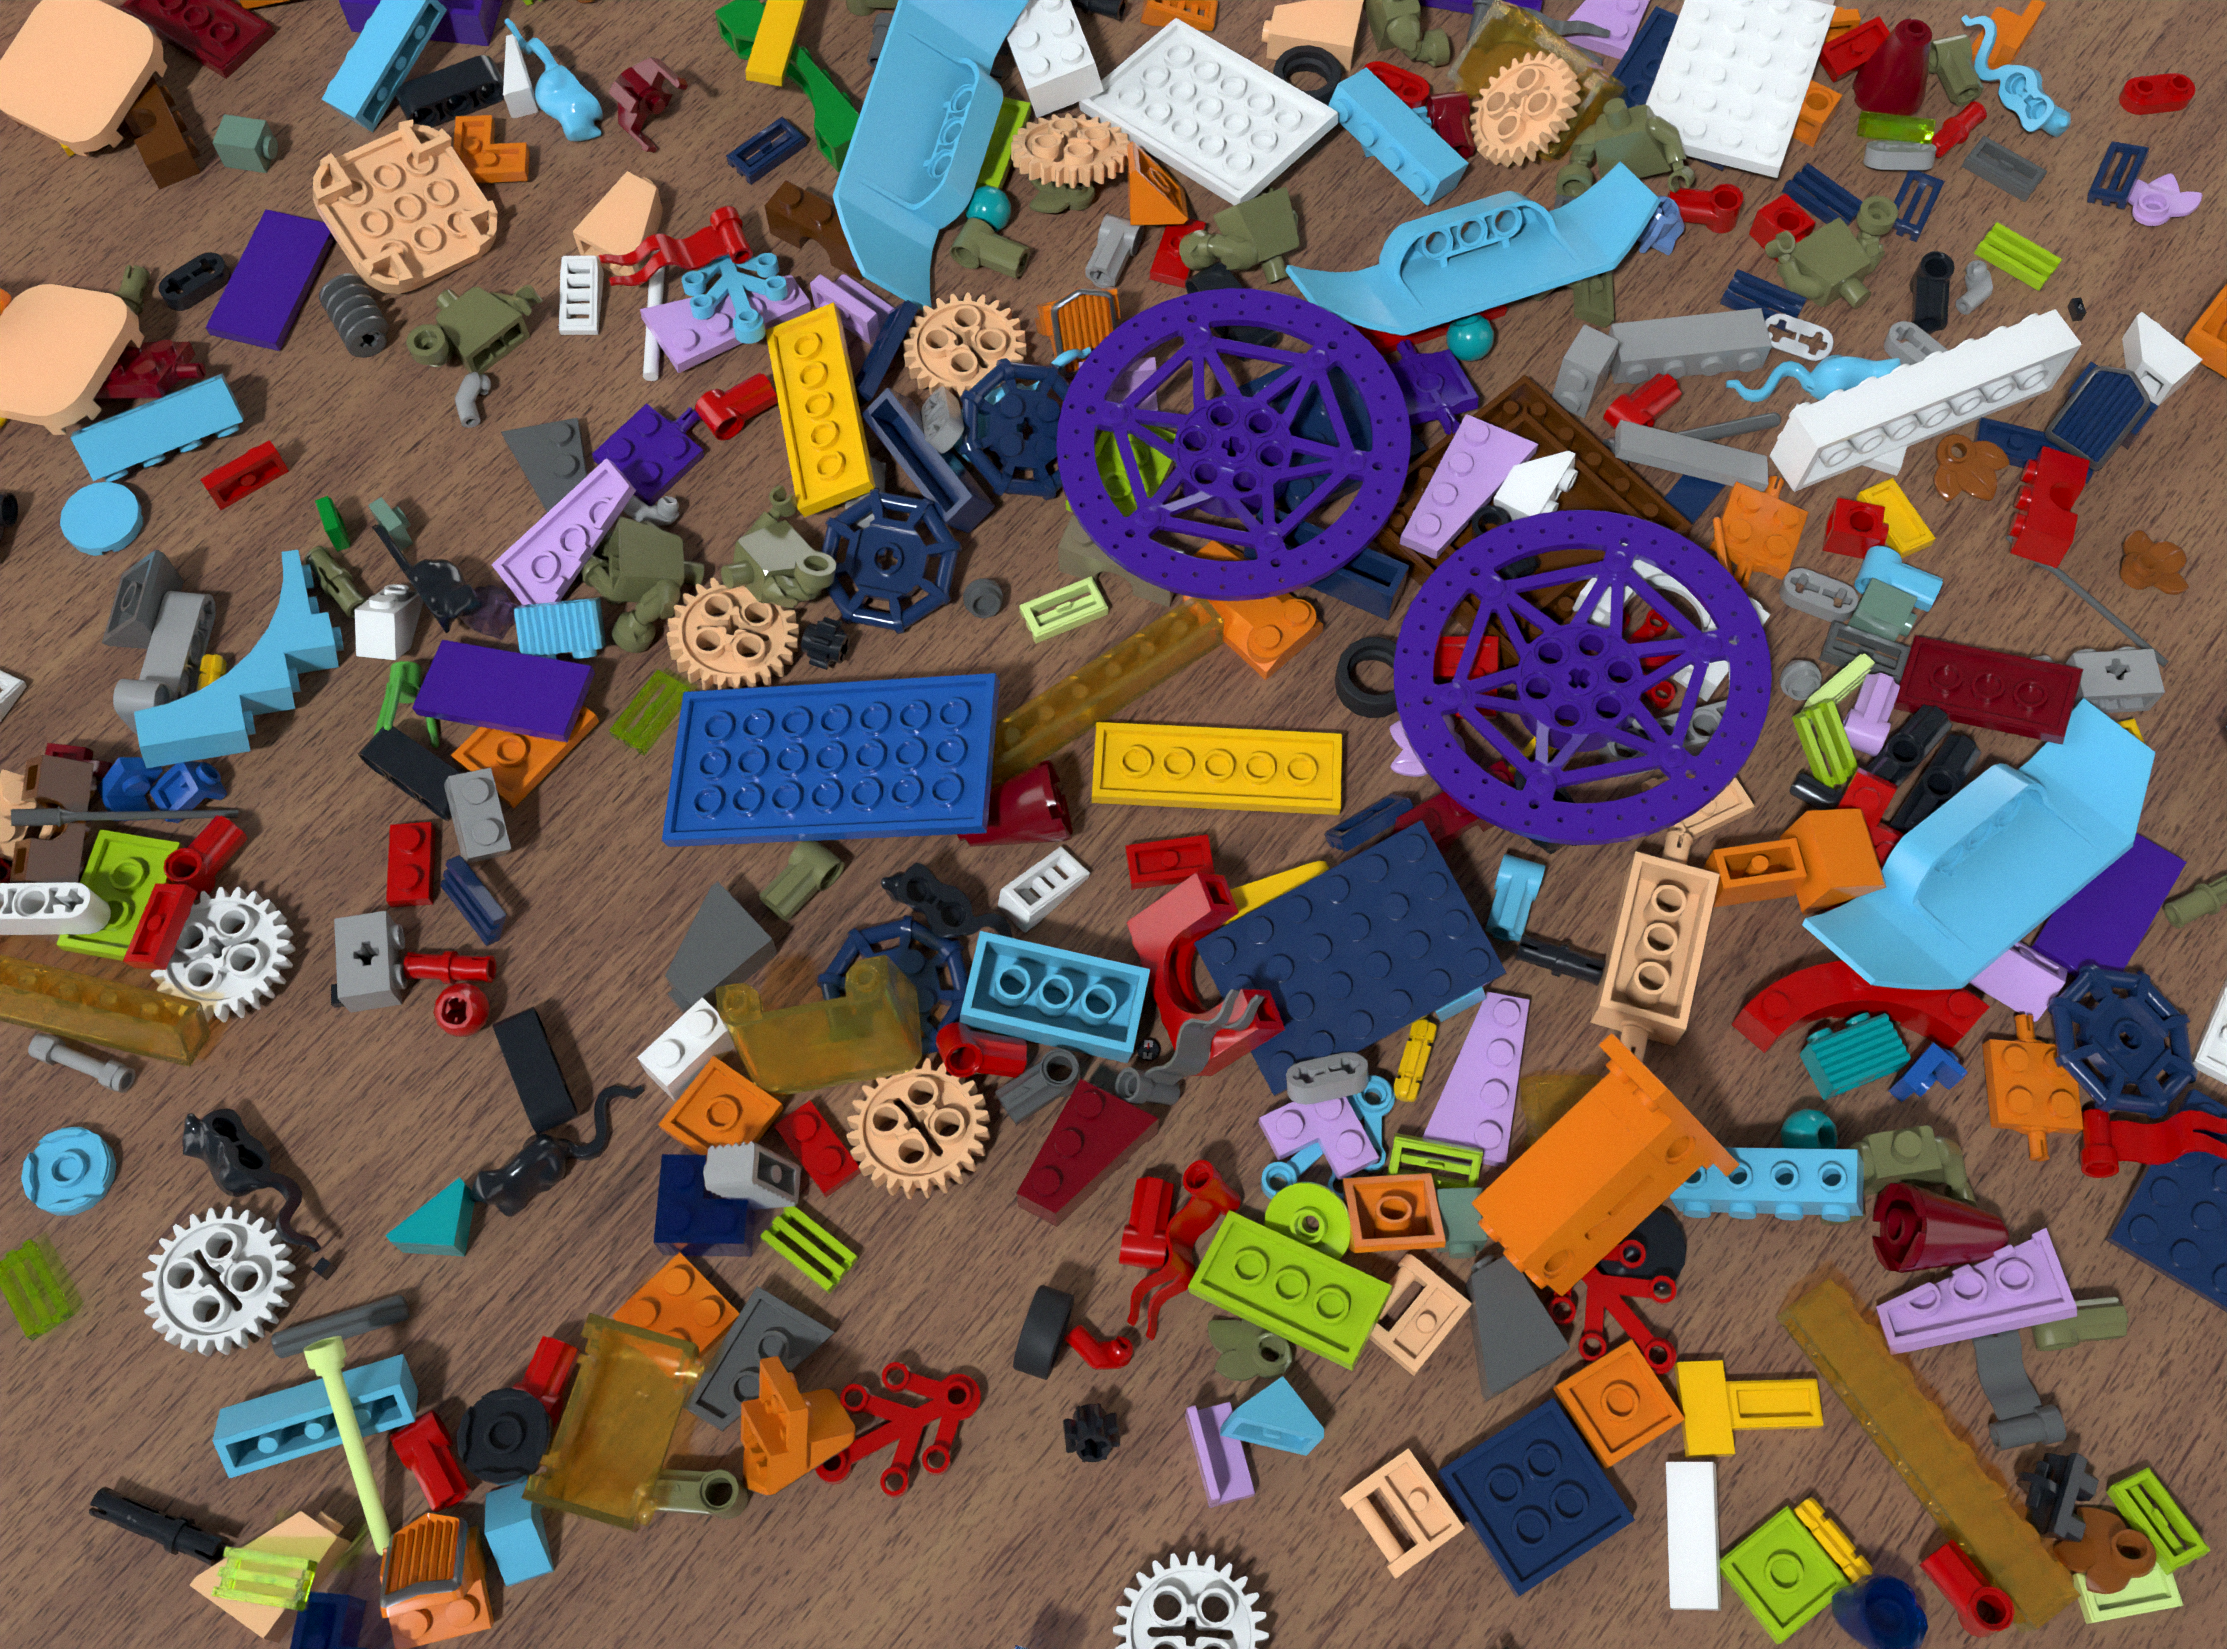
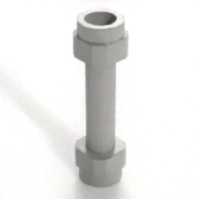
[28,1032,135,1093]

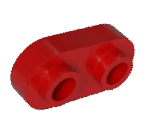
[1362,61,1430,109]
[2119,73,2195,115]

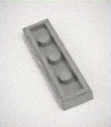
[1615,420,1769,492]

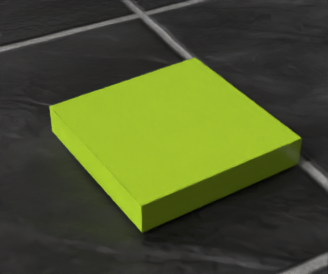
[1720,1506,1852,1645]

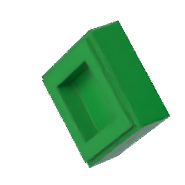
[315,496,351,552]

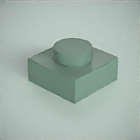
[368,497,413,551]

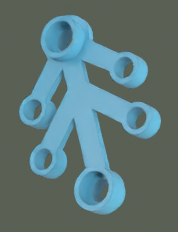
[681,253,788,344]
[1261,1075,1395,1201]

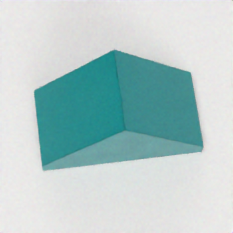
[385,1177,475,1257]

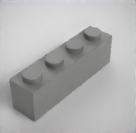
[1608,308,1772,384]

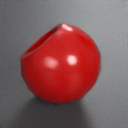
[433,983,490,1037]

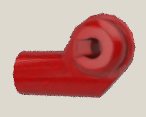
[1065,1324,1134,1370]

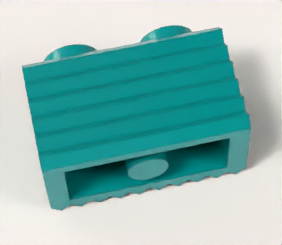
[1799,1012,1911,1101]

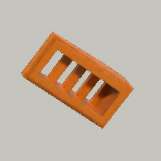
[1140,0,1218,31]

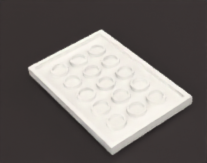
[1646,0,1836,178]
[1079,18,1338,205]

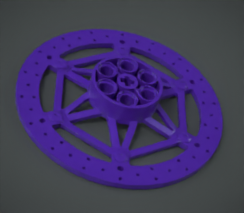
[1057,288,1411,601]
[1394,510,1772,845]

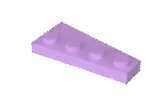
[1558,0,1651,60]
[640,275,811,373]
[1399,414,1538,559]
[492,458,636,605]
[1417,992,1530,1168]
[1876,1228,2077,1355]

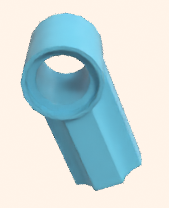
[1854,546,1943,612]
[1485,853,1545,942]

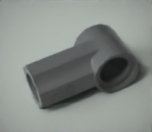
[995,1049,1081,1126]

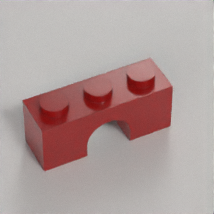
[2008,446,2090,568]

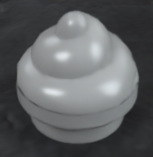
[1779,660,1822,701]

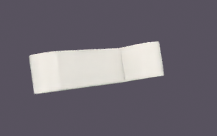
[0,882,111,935]

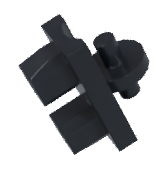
[2016,1453,2099,1542]

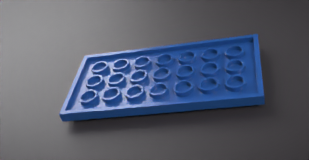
[662,673,1000,847]

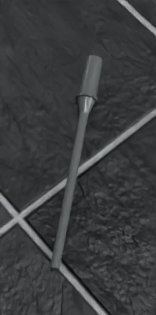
[2006,535,2169,667]
[11,806,238,827]

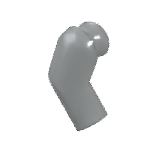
[1955,260,1993,315]
[455,372,491,428]
[622,495,679,526]

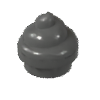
[963,578,1003,618]

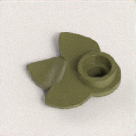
[1028,174,1096,213]
[1207,1318,1292,1381]

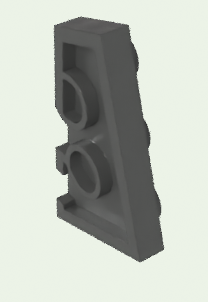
[501,418,588,513]
[683,1286,835,1432]

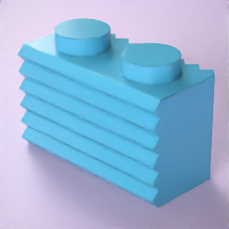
[514,597,606,660]

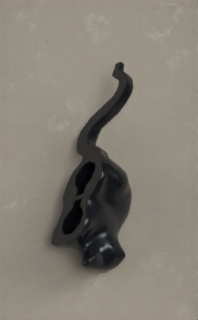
[372,524,483,633]
[881,863,1013,939]
[470,1085,645,1217]
[182,1108,321,1253]

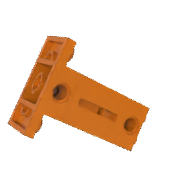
[1472,1033,1740,1296]

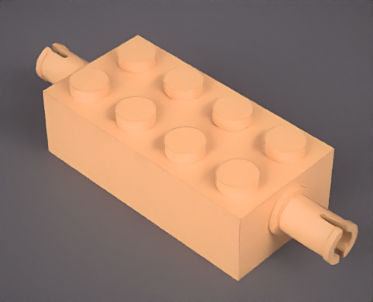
[1590,831,1720,1063]

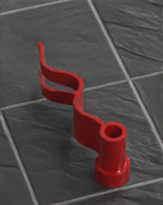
[598,206,753,286]
[2080,1109,2227,1178]
[1127,1160,1241,1341]

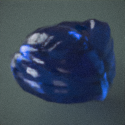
[1831,1573,1928,1649]

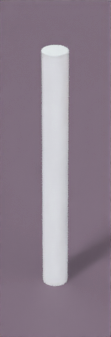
[643,250,665,381]

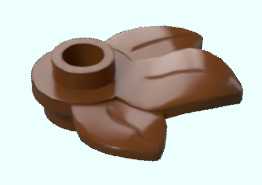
[1933,434,2010,502]
[2120,530,2189,595]
[2053,1507,2157,1594]

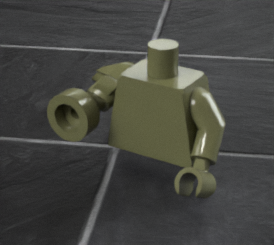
[1364,0,1450,67]
[1555,98,1695,198]
[1179,186,1300,284]
[1765,195,1898,309]
[406,285,543,375]
[721,486,836,608]
[594,517,704,653]
[1819,1125,1977,1226]

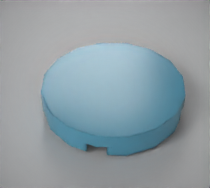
[60,482,143,556]
[21,1127,116,1216]

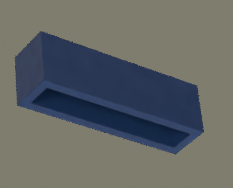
[861,387,995,534]
[1244,506,1409,621]

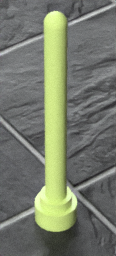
[303,1336,392,1556]

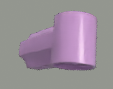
[1842,673,1900,757]

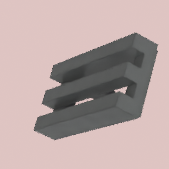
[1961,135,2048,202]
[1818,621,1911,684]

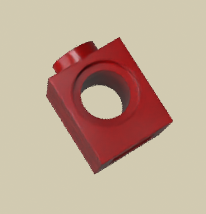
[1749,193,1816,262]
[1822,497,1889,559]

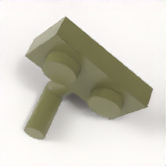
[1531,270,1614,328]

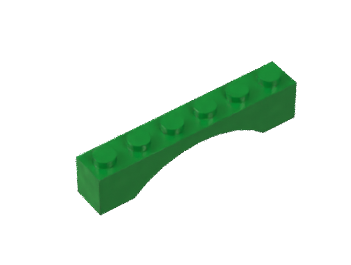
[715,0,860,172]

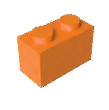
[1702,838,1807,908]

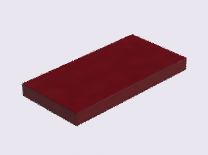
[120,0,275,79]
[1894,636,2083,745]

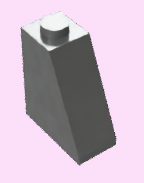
[665,881,778,1013]
[1465,1254,1570,1402]

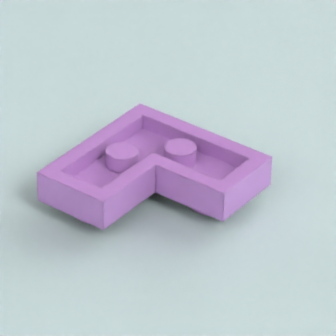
[1258,1097,1379,1181]

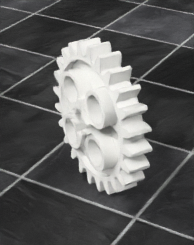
[150,887,295,1022]
[141,1207,296,1356]
[1113,1552,1269,1649]

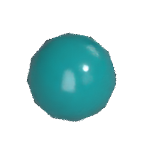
[965,185,1011,232]
[1446,315,1494,362]
[1780,1108,1838,1149]

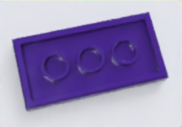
[205,209,335,351]
[412,640,595,743]
[2030,833,2187,989]

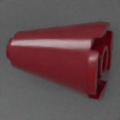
[1852,19,1932,121]
[957,759,1073,847]
[1872,1182,2009,1273]

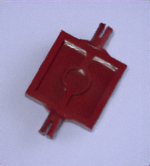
[94,339,206,398]

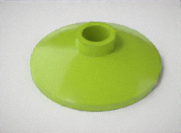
[1264,1182,1350,1261]

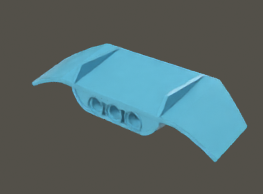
[833,0,1029,311]
[1285,161,1661,336]
[1802,698,2155,990]

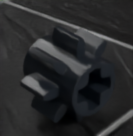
[801,616,850,670]
[1063,1403,1120,1462]

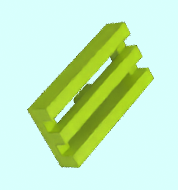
[1974,222,2062,291]
[1792,699,1858,789]
[1387,1133,1483,1189]
[760,1206,859,1294]
[2106,1467,2210,1575]

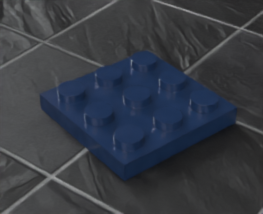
[1436,1398,1635,1598]

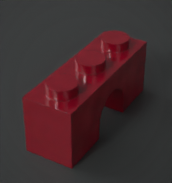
[1392,760,1515,855]

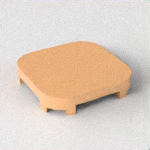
[0,0,168,157]
[313,119,498,294]
[0,284,145,435]

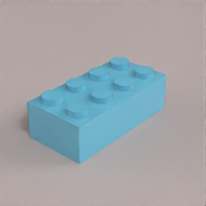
[959,931,1150,1063]

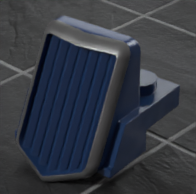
[2044,361,2158,472]

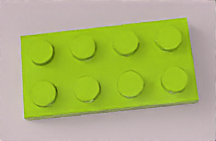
[1188,1210,1392,1371]

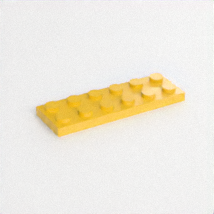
[765,302,876,517]
[1092,722,1342,815]

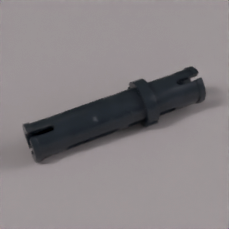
[89,1487,230,1566]

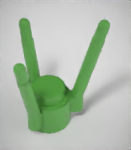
[373,661,439,748]

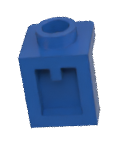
[97,757,163,821]
[149,761,227,823]
[1888,1042,1968,1103]

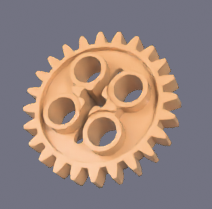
[1469,51,1581,168]
[1011,113,1130,188]
[903,292,1027,406]
[667,577,799,691]
[847,1058,991,1199]

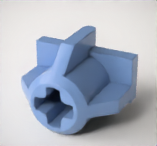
[1637,195,1685,256]

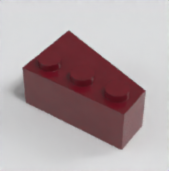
[1016,1079,1159,1227]

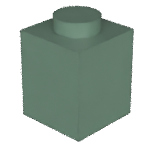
[212,114,278,173]
[1847,577,1917,642]
[1436,1187,1487,1259]

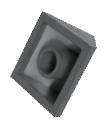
[102,550,184,649]

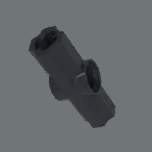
[1865,704,1953,789]
[1889,734,1982,834]

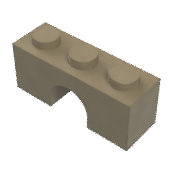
[1058,515,1184,607]

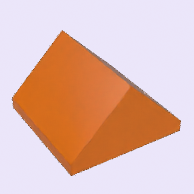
[1127,140,1188,225]
[1779,808,1887,915]
[1343,1173,1446,1253]

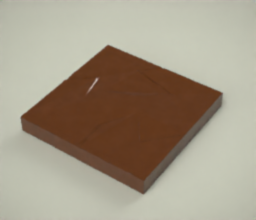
[1373,375,1693,669]

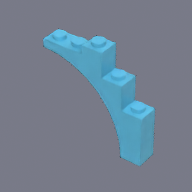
[134,550,344,769]

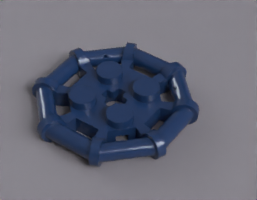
[958,358,1091,501]
[822,488,962,634]
[817,915,969,1068]
[2048,964,2198,1118]

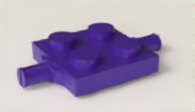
[1388,339,1479,435]
[592,403,704,506]

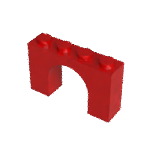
[1126,873,1285,1076]

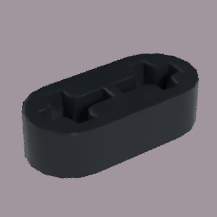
[159,252,231,311]

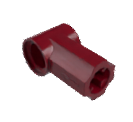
[1427,91,1475,159]

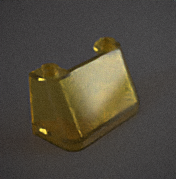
[1446,0,1626,162]
[716,955,922,1097]
[522,1313,705,1533]

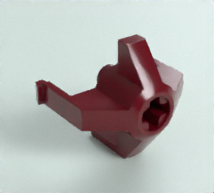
[609,57,688,153]

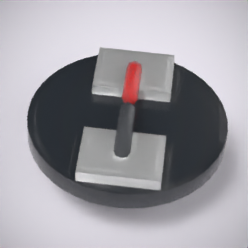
[1137,1040,1159,1061]

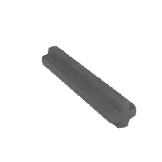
[271,1295,409,1358]

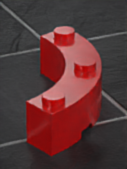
[1731,960,1990,1053]

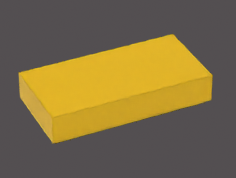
[1856,478,1936,558]
[1674,1360,1735,1458]
[1726,1379,1824,1431]

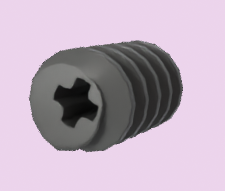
[319,273,389,358]

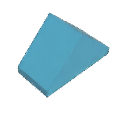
[1220,1376,1324,1456]
[484,1478,554,1587]

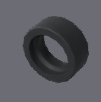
[1273,45,1342,106]
[1335,637,1397,718]
[1013,1285,1074,1380]

